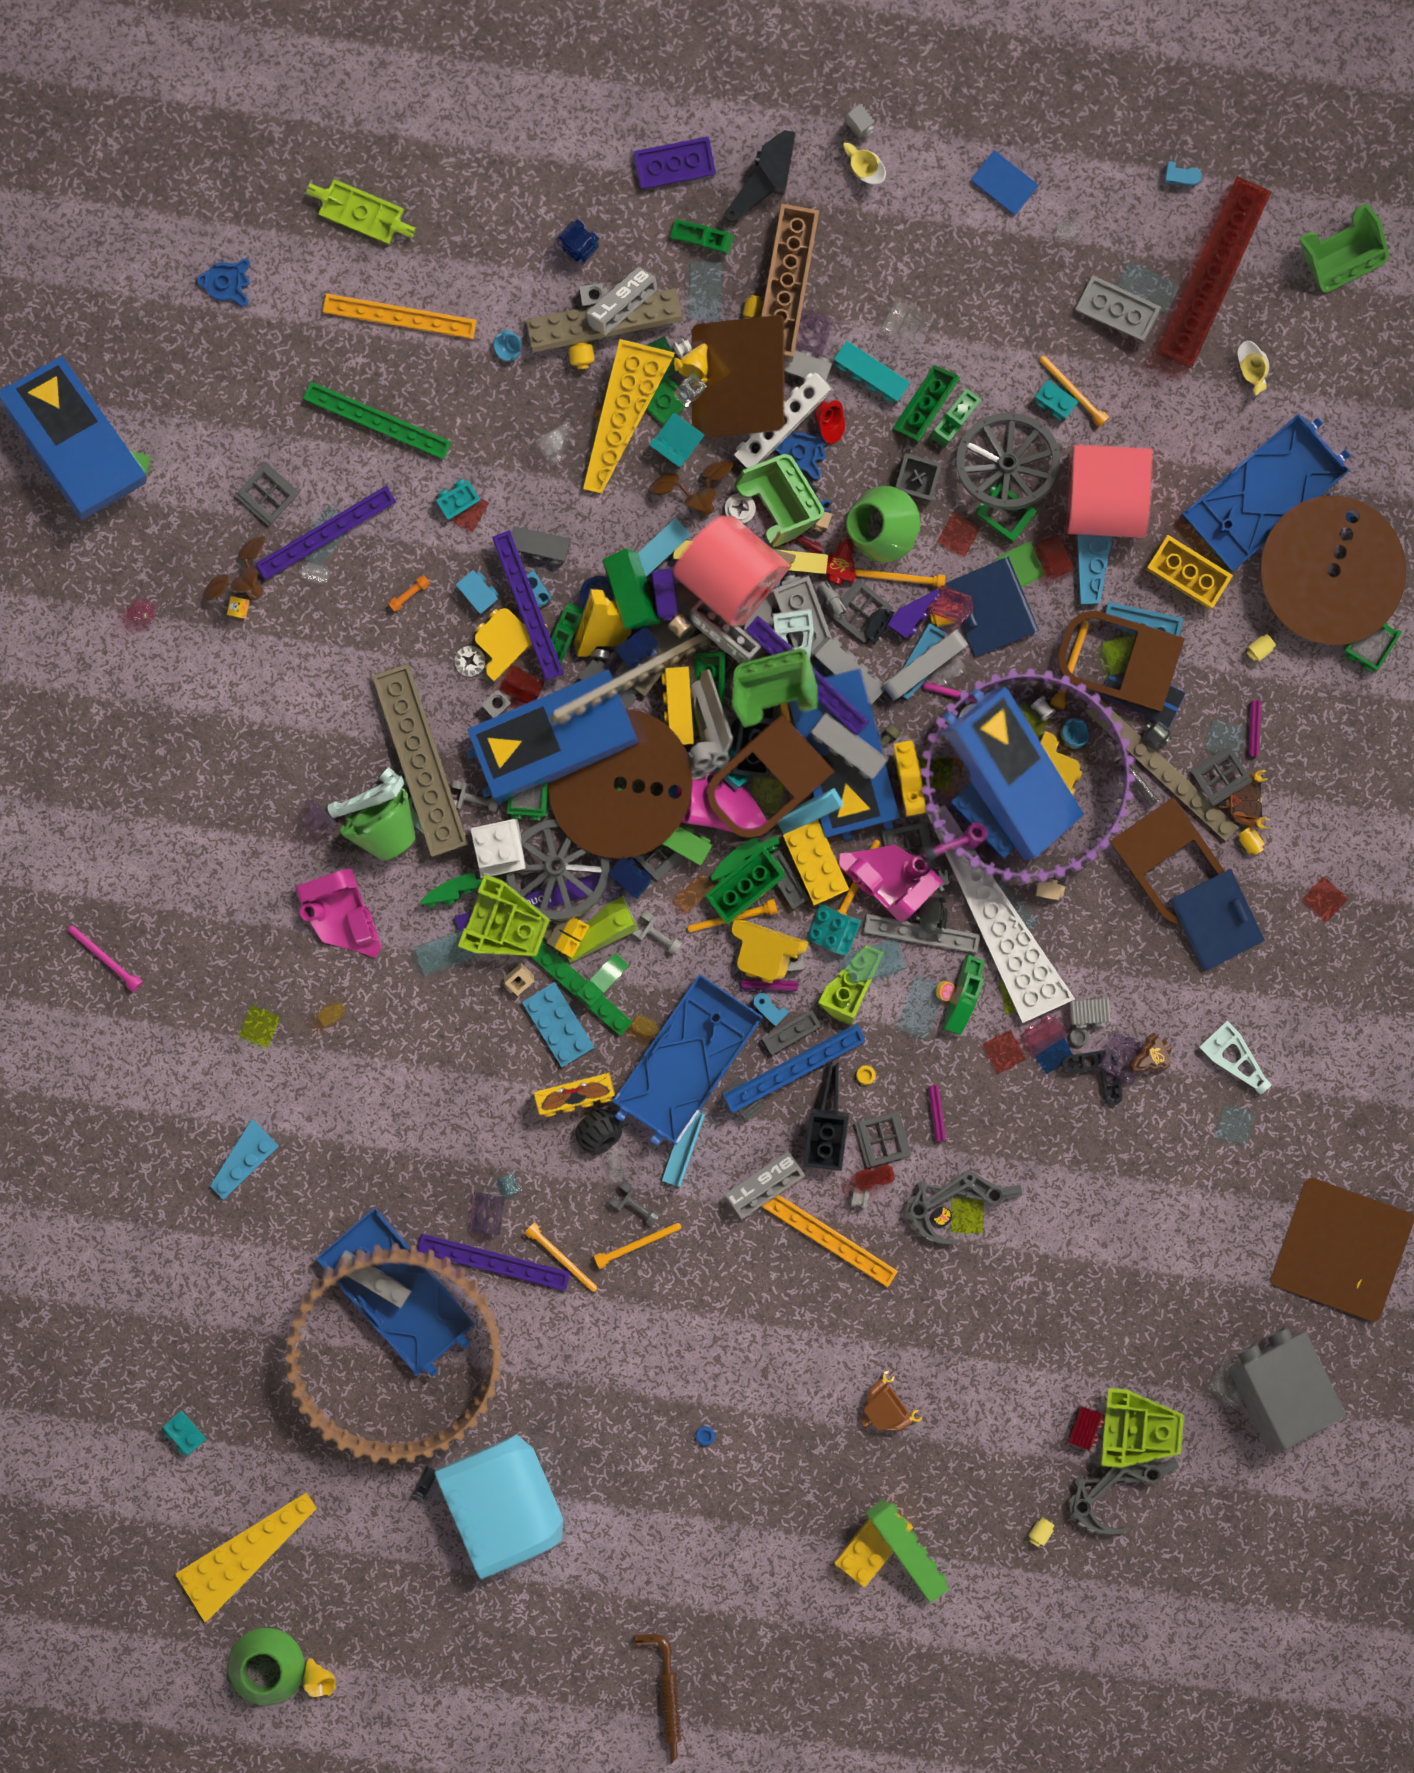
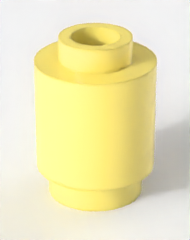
[1247,634,1276,662]
[1028,1517,1055,1547]

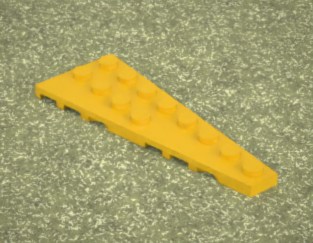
[583,339,675,493]
[175,1492,317,1622]

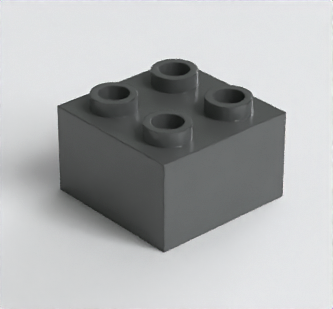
[895,453,942,503]

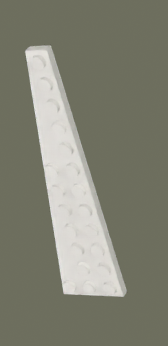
[927,805,1075,1023]

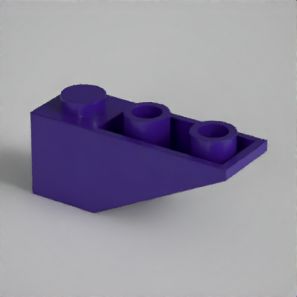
[887,589,940,639]

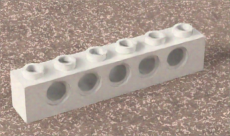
[734,373,834,468]

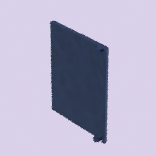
[945,556,1040,657]
[1169,869,1265,971]

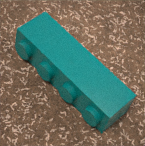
[834,340,911,404]

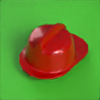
[814,400,845,444]

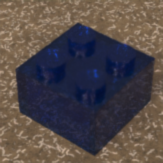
[615,626,660,671]
[608,856,653,900]

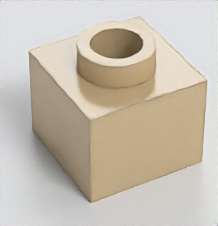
[811,511,832,532]

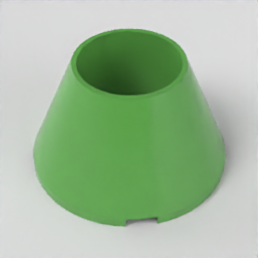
[847,486,920,563]
[340,788,415,861]
[228,1628,305,1705]

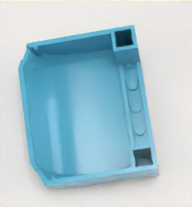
[435,1434,563,1579]

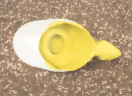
[843,143,886,185]
[1238,341,1269,396]

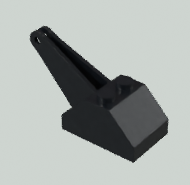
[725,130,796,222]
[727,711,775,777]
[803,1062,849,1171]

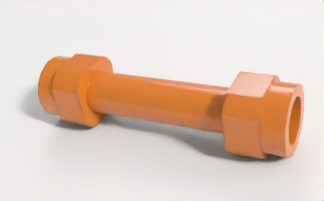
[388,575,431,612]

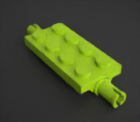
[306,179,416,245]

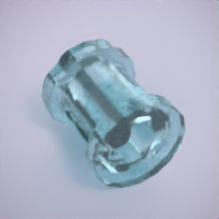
[499,1173,521,1197]

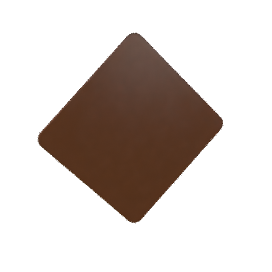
[692,315,784,438]
[1271,1178,1414,1321]

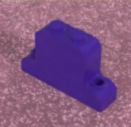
[652,568,679,621]

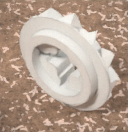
[725,493,756,523]
[454,646,485,677]

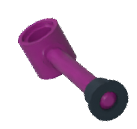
[920,823,987,863]

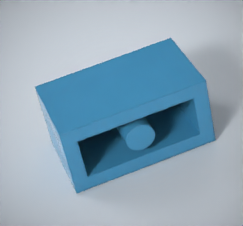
[456,570,499,615]

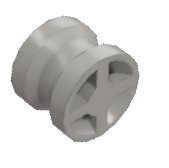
[851,1187,869,1209]

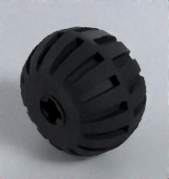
[575,1109,622,1155]

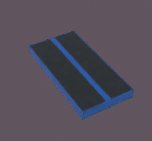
[1100,659,1186,727]

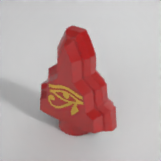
[826,538,856,585]

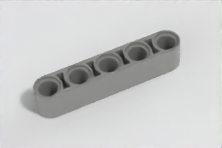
[882,629,968,701]

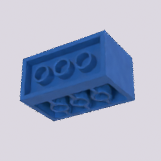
[949,783,1015,859]

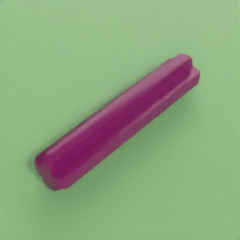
[1248,700,1261,757]
[741,979,798,991]
[928,1085,946,1142]

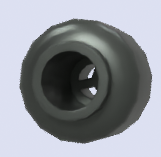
[1143,721,1172,750]

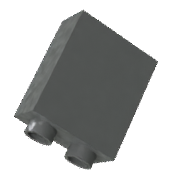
[1228,1327,1346,1452]

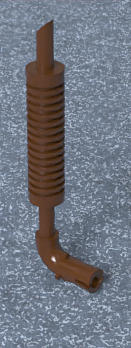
[635,1632,682,1764]

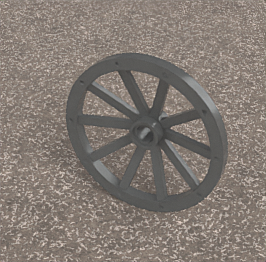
[957,413,1060,510]
[507,819,610,921]

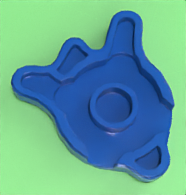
[197,258,250,307]
[775,432,827,480]

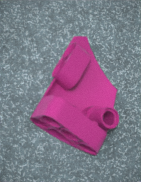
[675,771,766,836]
[839,844,944,923]
[295,868,382,958]

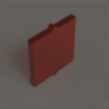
[451,494,489,532]
[937,512,981,557]
[1302,876,1348,922]
[983,1030,1026,1073]

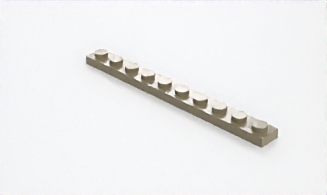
[550,633,711,725]
[1085,699,1239,842]

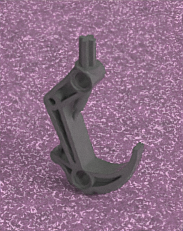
[904,1171,1023,1244]
[1068,1457,1180,1535]

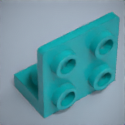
[649,413,704,467]
[807,904,862,956]

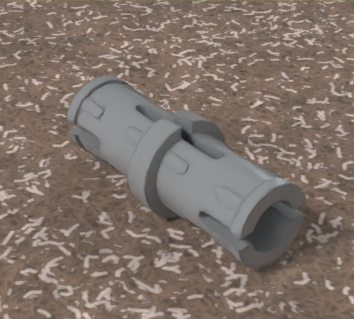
[818,581,848,618]

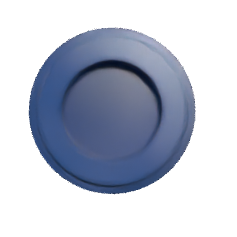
[696,1426,715,1446]

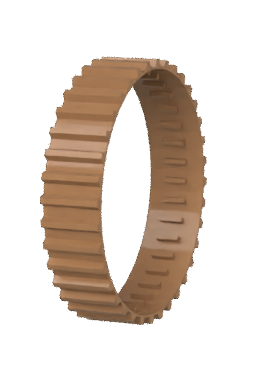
[286,1244,501,1463]

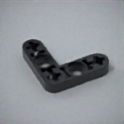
[1061,1050,1123,1105]

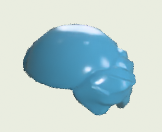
[493,330,522,361]
[1061,718,1090,749]

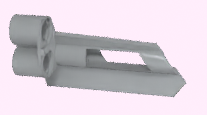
[688,670,732,780]

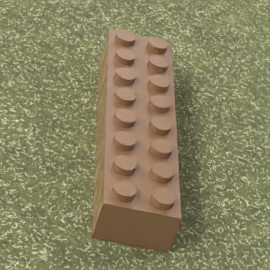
[761,204,819,363]

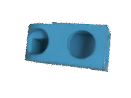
[1164,161,1202,187]
[527,570,553,608]
[754,993,789,1026]

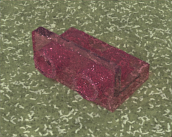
[928,585,973,624]
[1023,1015,1068,1056]

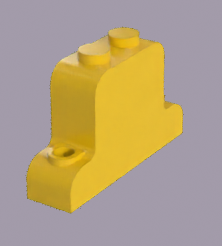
[574,590,631,657]
[475,608,548,682]
[1040,731,1082,795]
[893,740,926,816]
[732,920,809,983]

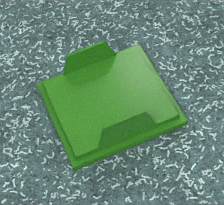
[996,541,1047,587]

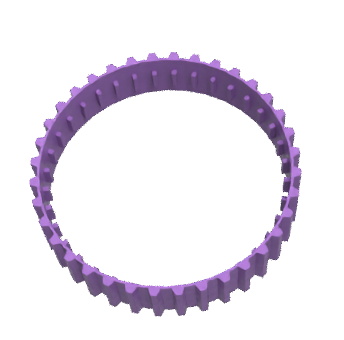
[920,669,1135,884]

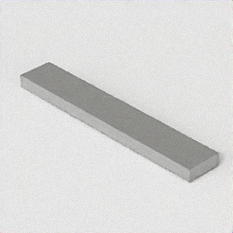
[863,914,980,953]

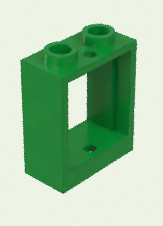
[976,483,1037,543]

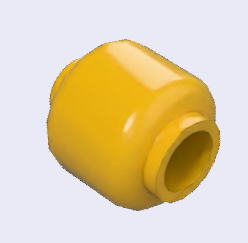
[568,341,595,370]

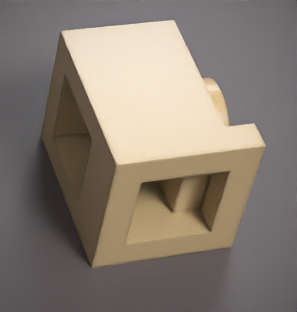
[1035,879,1065,900]
[504,962,535,996]

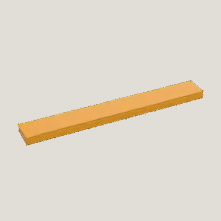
[323,294,477,339]
[761,1194,898,1287]

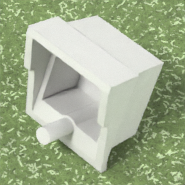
[471,819,526,878]

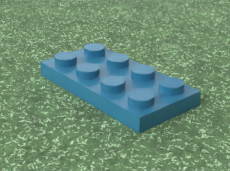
[522,982,595,1067]

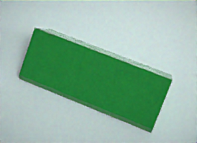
[893,365,960,444]
[602,548,661,630]
[694,652,725,730]
[705,846,786,925]

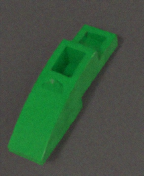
[711,836,780,883]
[421,873,496,908]
[943,955,985,1035]

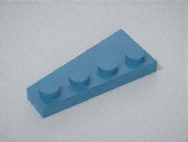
[1076,535,1112,605]
[1105,602,1183,636]
[901,623,948,699]
[211,1119,279,1200]

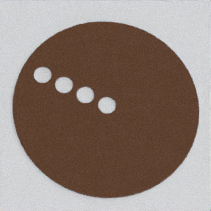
[1261,495,1406,645]
[548,709,693,859]

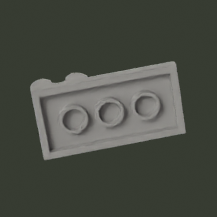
[1075,275,1162,344]
[773,576,832,657]

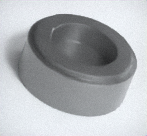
[590,649,610,661]
[1069,1028,1089,1046]

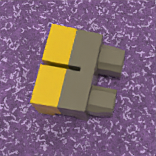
[544,918,590,958]

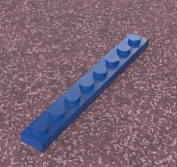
[723,1023,866,1113]

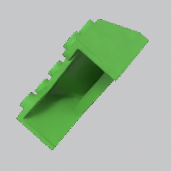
[1299,203,1389,292]
[733,454,824,548]
[733,648,817,727]

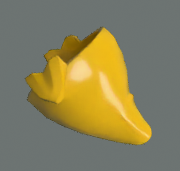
[674,344,708,385]
[304,1658,336,1698]

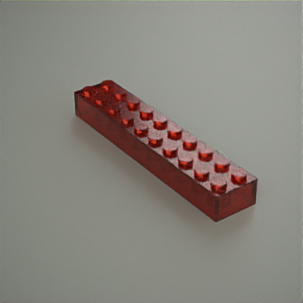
[1156,176,1272,369]

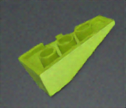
[567,896,639,963]
[818,945,884,1026]

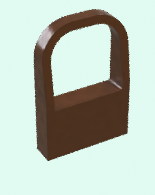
[1058,611,1185,712]
[708,713,834,837]
[1109,797,1224,924]

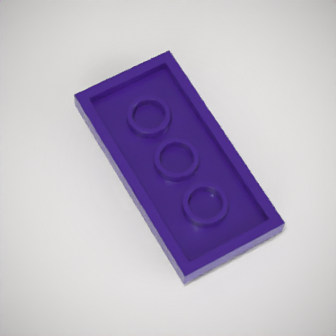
[634,136,716,190]

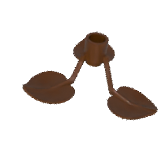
[648,461,734,516]
[202,536,265,600]

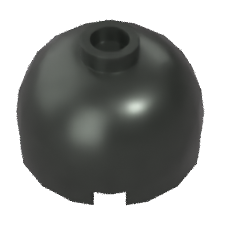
[916,896,948,934]

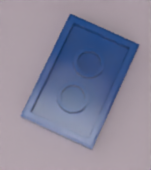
[970,150,1039,216]

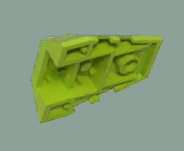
[458,874,550,956]
[1102,1388,1184,1467]

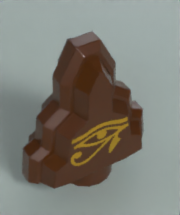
[1129,1033,1171,1072]

